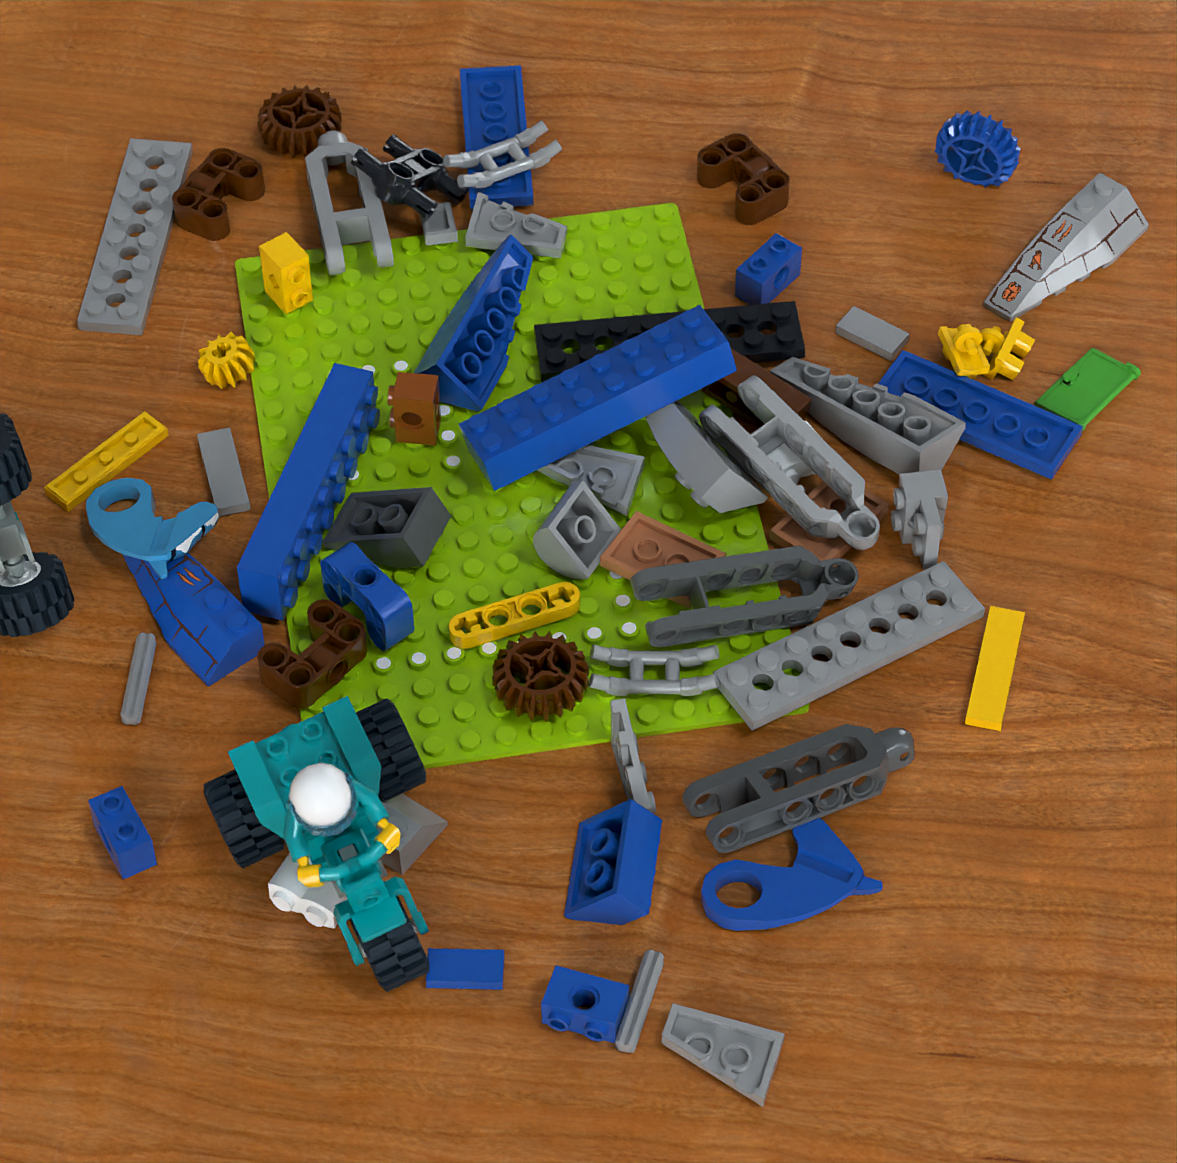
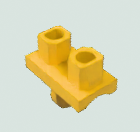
[980,317,1035,381]
[938,324,990,380]

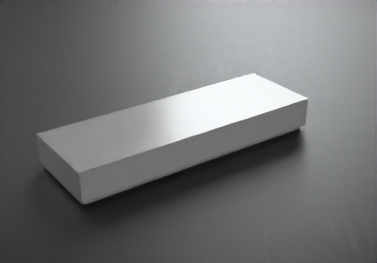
[197,427,251,517]

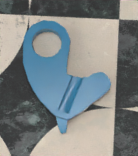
[86,478,219,580]

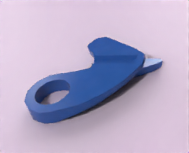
[701,818,883,931]

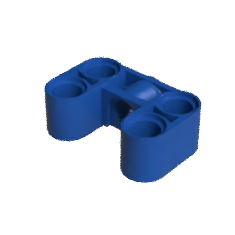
[320,542,414,651]

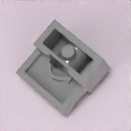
[891,469,948,569]

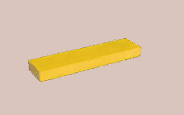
[44,411,169,512]
[965,606,1025,731]

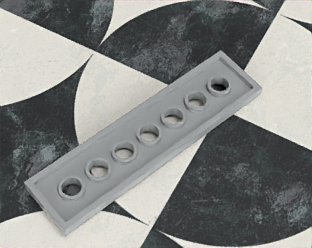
[77,138,193,335]
[713,561,985,731]

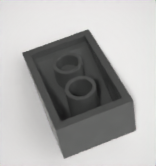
[322,487,451,568]

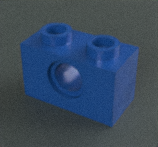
[735,233,802,305]
[88,786,157,879]
[541,965,629,1043]

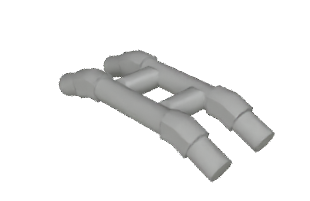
[444,120,563,188]
[589,644,720,696]

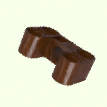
[697,133,790,225]
[172,148,265,241]
[257,599,367,709]

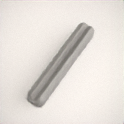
[120,632,157,725]
[615,950,664,1054]

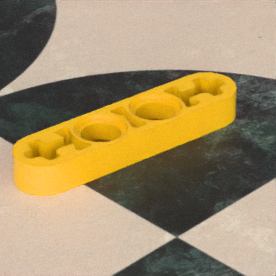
[449,582,580,649]

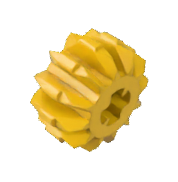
[198,332,255,389]

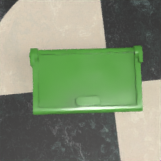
[1034,348,1141,431]

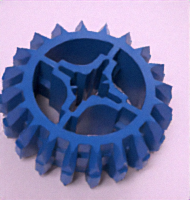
[934,110,1021,188]

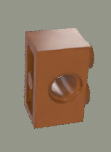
[387,372,441,446]

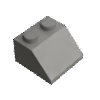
[377,794,448,875]

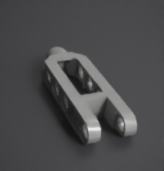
[305,130,394,276]
[699,375,880,550]

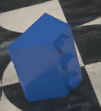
[564,799,662,925]

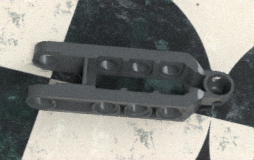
[630,546,859,647]
[682,724,915,853]

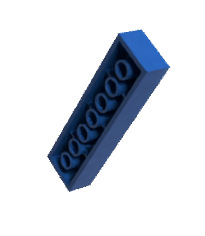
[459,305,737,491]
[237,363,380,621]

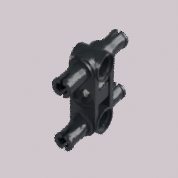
[351,134,469,219]

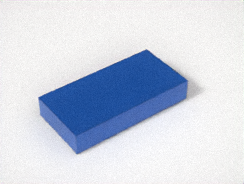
[426,948,505,990]

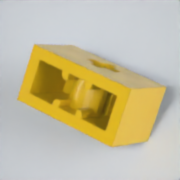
[259,232,313,314]

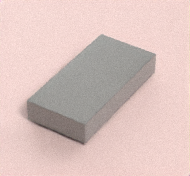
[420,202,458,245]
[835,306,909,361]

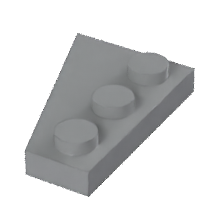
[465,192,567,258]
[537,445,645,516]
[610,698,656,813]
[661,1003,785,1107]

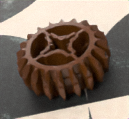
[258,85,342,158]
[492,631,589,722]

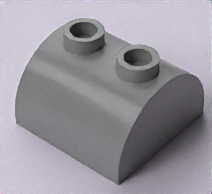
[533,480,621,580]

